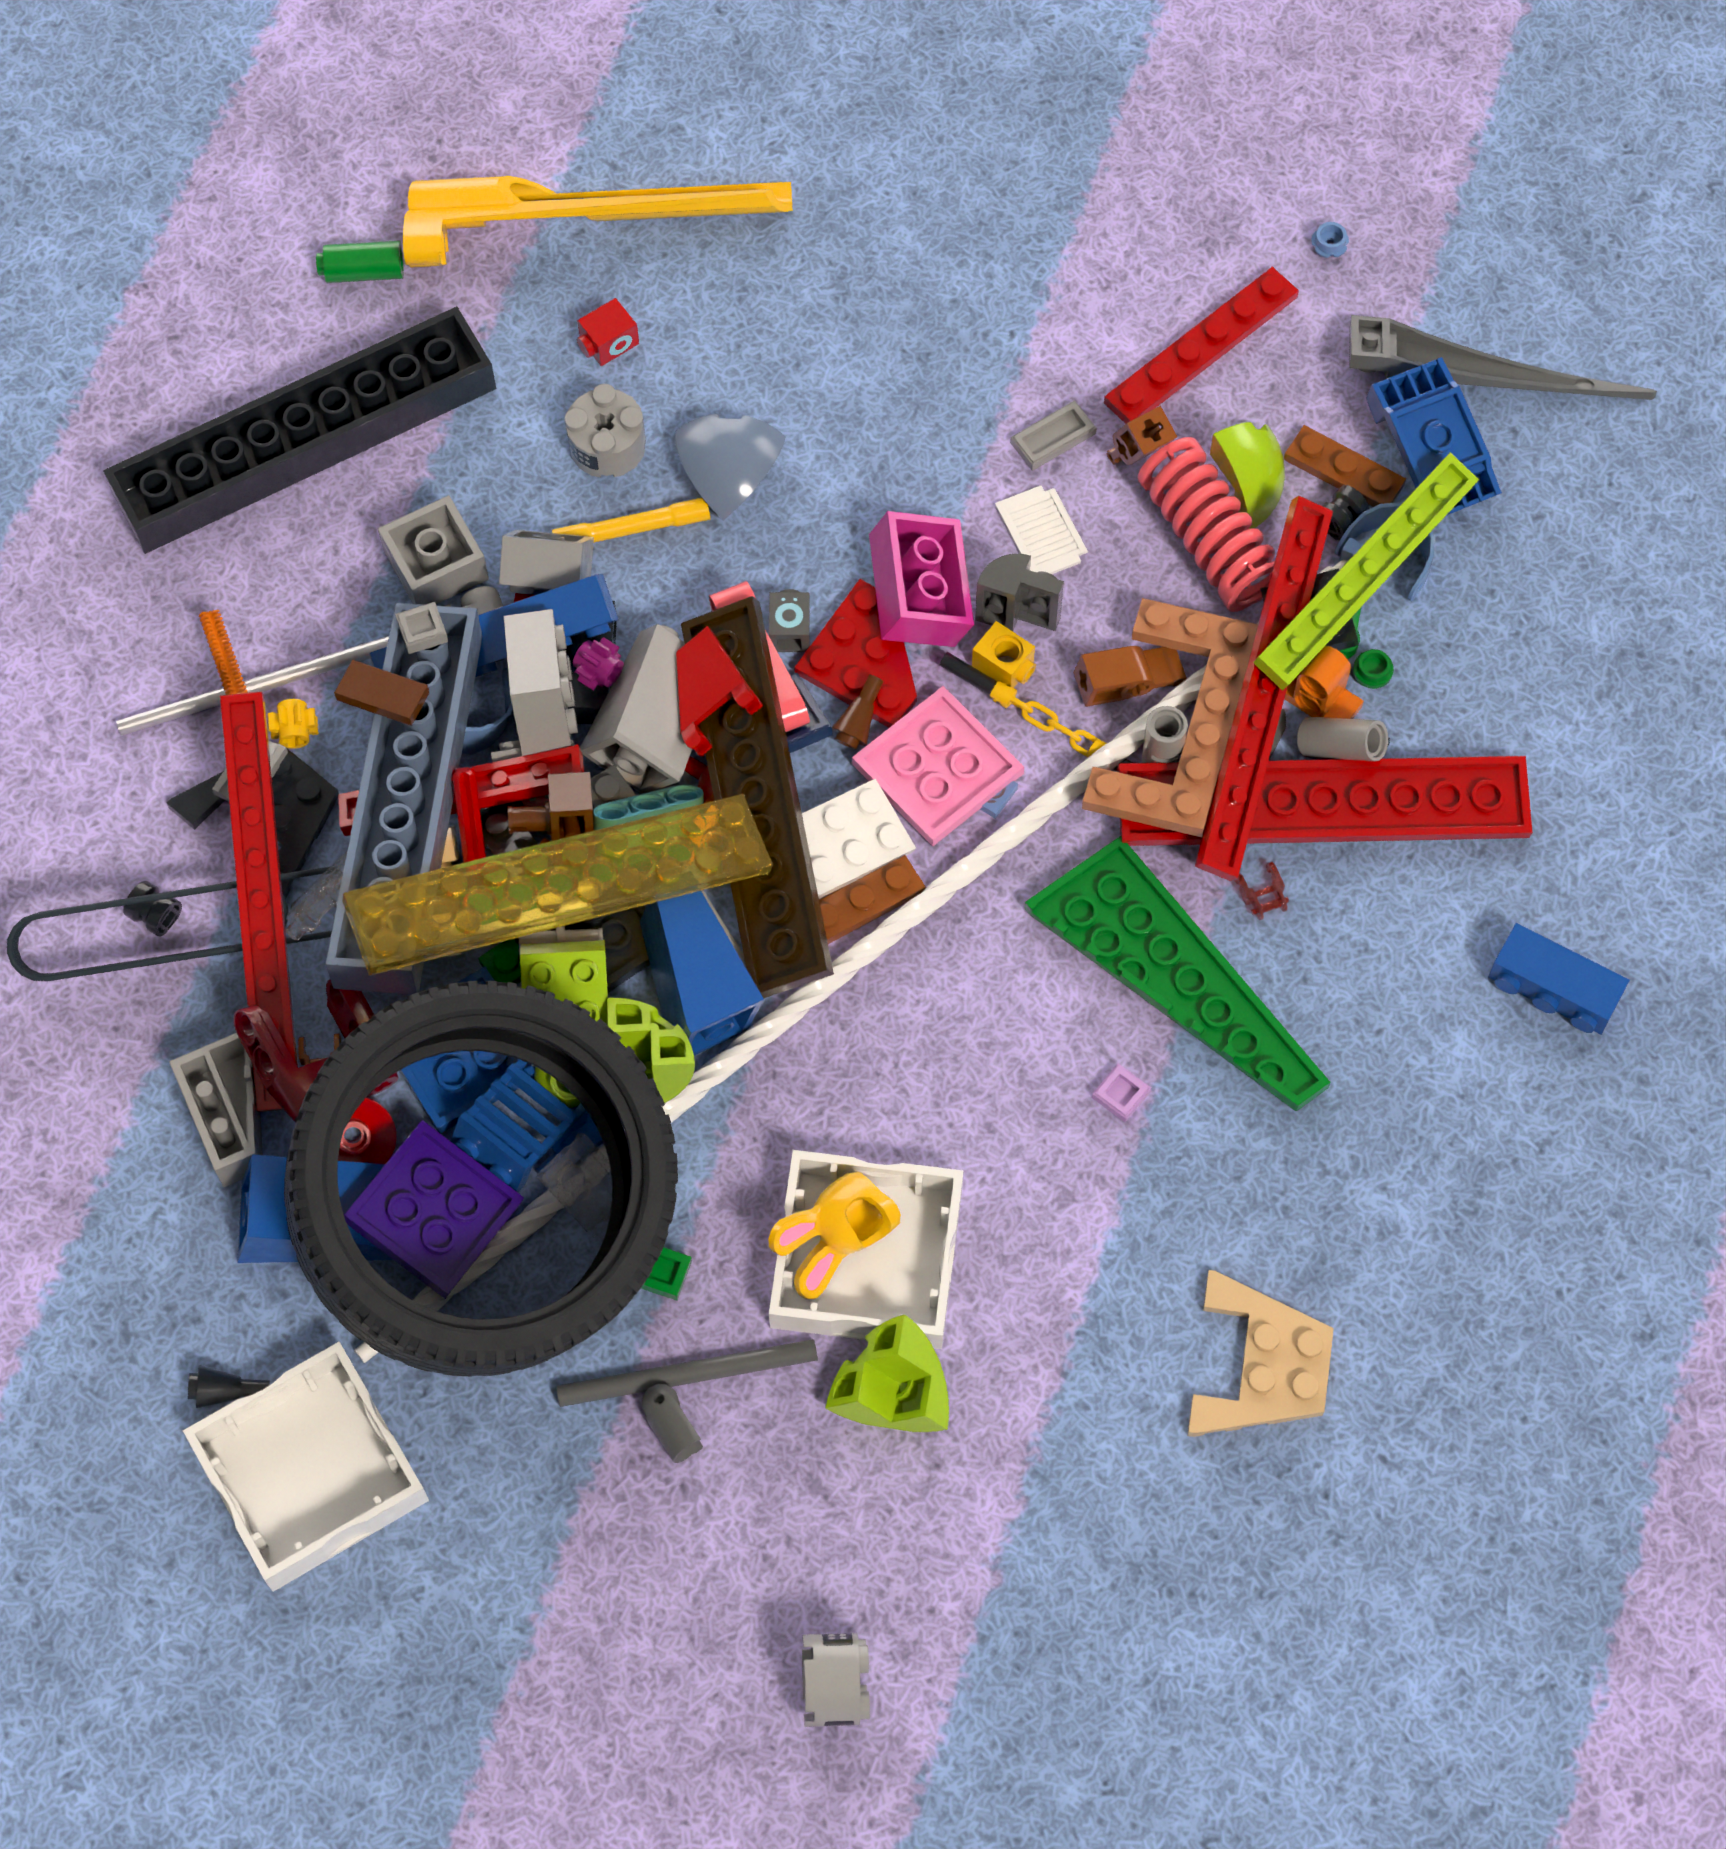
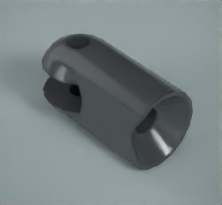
[642,1384,703,1463]

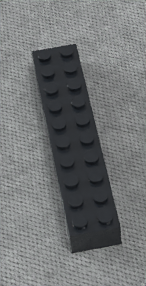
[103,306,497,554]

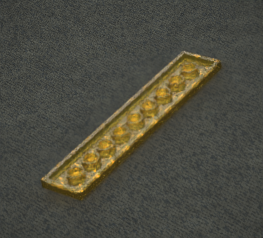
[342,794,773,976]

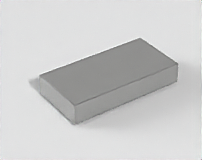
[1010,400,1097,471]

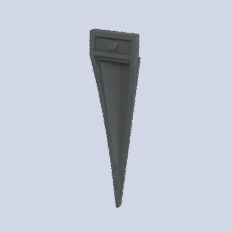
[1349,315,1657,400]

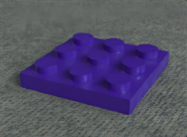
[344,1120,524,1299]

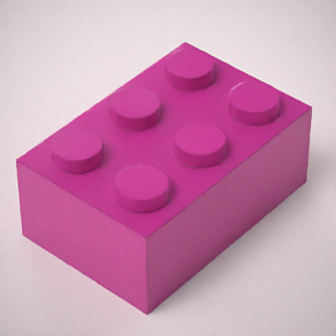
[869,511,974,647]

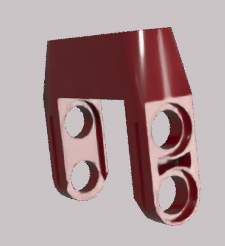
[234,979,399,1123]

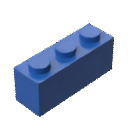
[1488,923,1630,1035]

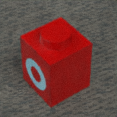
[576,298,639,366]

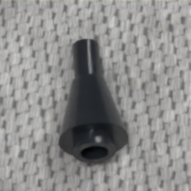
[188,1365,270,1408]

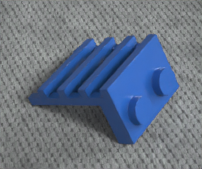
[450,1060,586,1193]

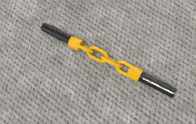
[939,652,1133,771]

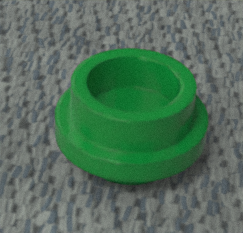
[1353,649,1394,689]

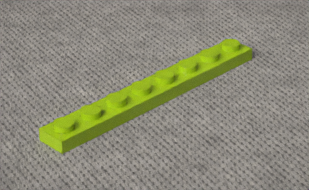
[1253,452,1479,691]

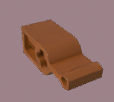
[1107,405,1177,465]
[1073,646,1187,707]

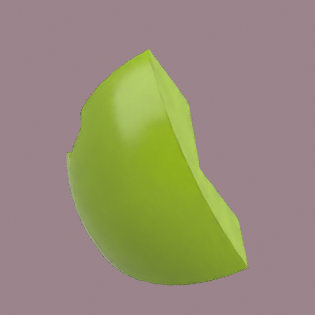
[1210,422,1285,529]
[607,998,695,1103]
[825,1314,949,1432]

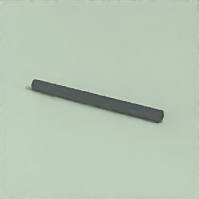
[556,1339,818,1407]

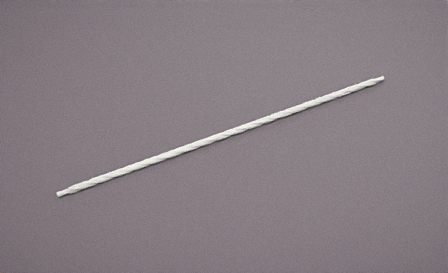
[354,560,1347,1363]

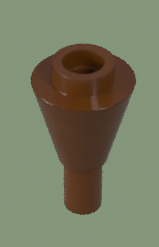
[832,674,884,750]

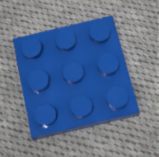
[400,967,535,1134]

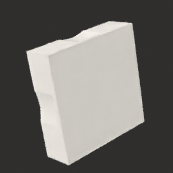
[769,1150,963,1349]
[183,1342,429,1592]

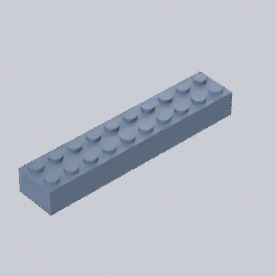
[325,603,482,995]

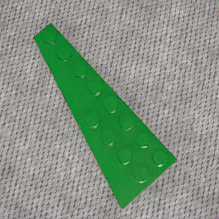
[1024,836,1331,1111]

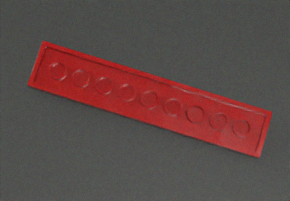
[1117,756,1533,846]

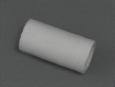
[1142,706,1188,763]
[1297,717,1388,761]

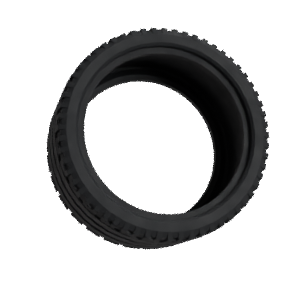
[284,981,678,1377]

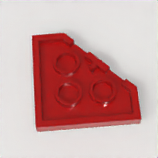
[794,579,917,728]

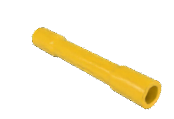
[552,497,710,543]

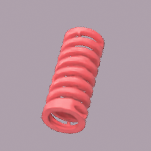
[1137,437,1275,612]

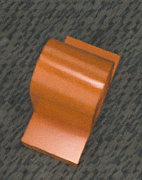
[1285,646,1364,719]

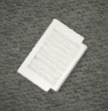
[995,486,1088,574]

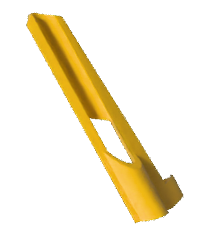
[403,176,793,268]

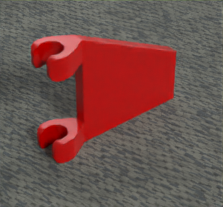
[676,626,763,756]

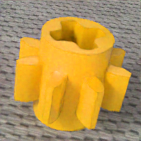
[267,699,319,749]

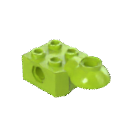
[520,940,608,1108]

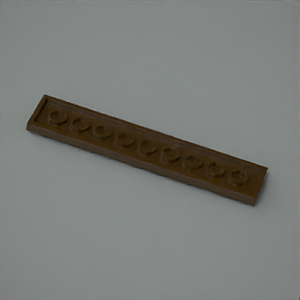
[681,596,834,998]

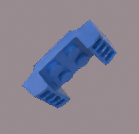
[1366,357,1502,515]

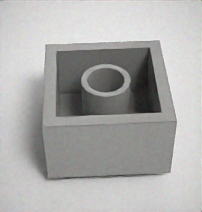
[377,495,489,605]
[499,530,594,594]

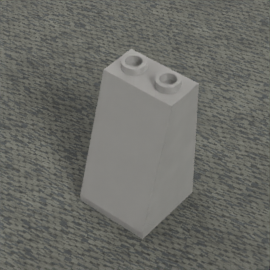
[580,624,700,794]

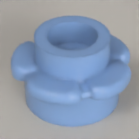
[1311,222,1349,258]

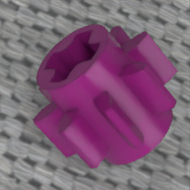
[573,637,624,690]

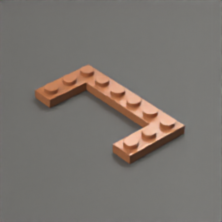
[1082,598,1258,837]

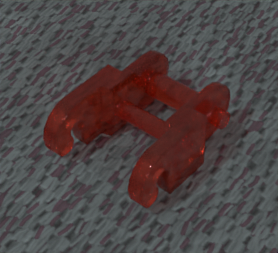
[1235,862,1289,920]

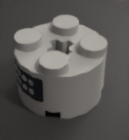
[565,384,646,477]
[802,1633,870,1727]

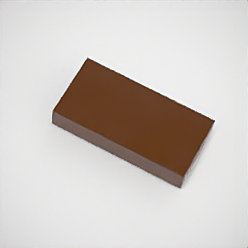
[334,660,430,726]

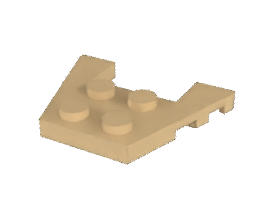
[1187,1270,1334,1437]

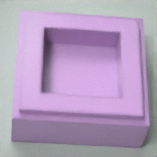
[1092,1063,1151,1122]

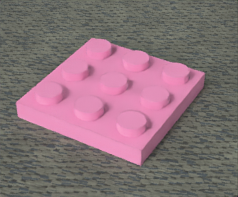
[852,686,1024,847]

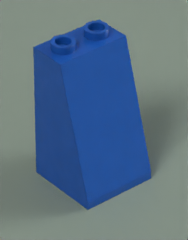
[640,872,764,1055]
[237,1154,393,1263]

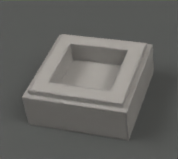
[395,602,448,654]

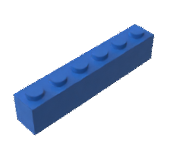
[370,574,619,677]

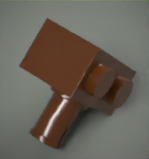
[508,772,595,867]

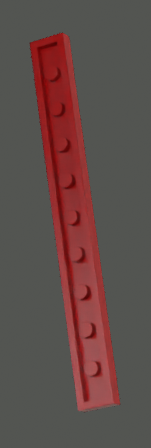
[1195,496,1333,881]
[220,691,298,1112]

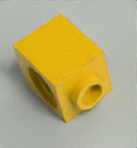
[972,621,1036,688]

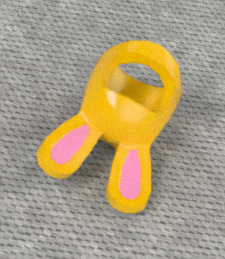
[768,1172,901,1299]

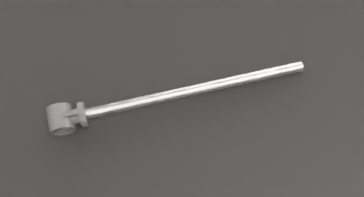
[116,586,503,736]

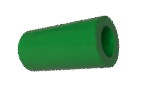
[316,240,404,283]

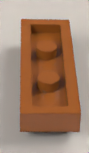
[1284,425,1407,507]
[819,855,926,944]

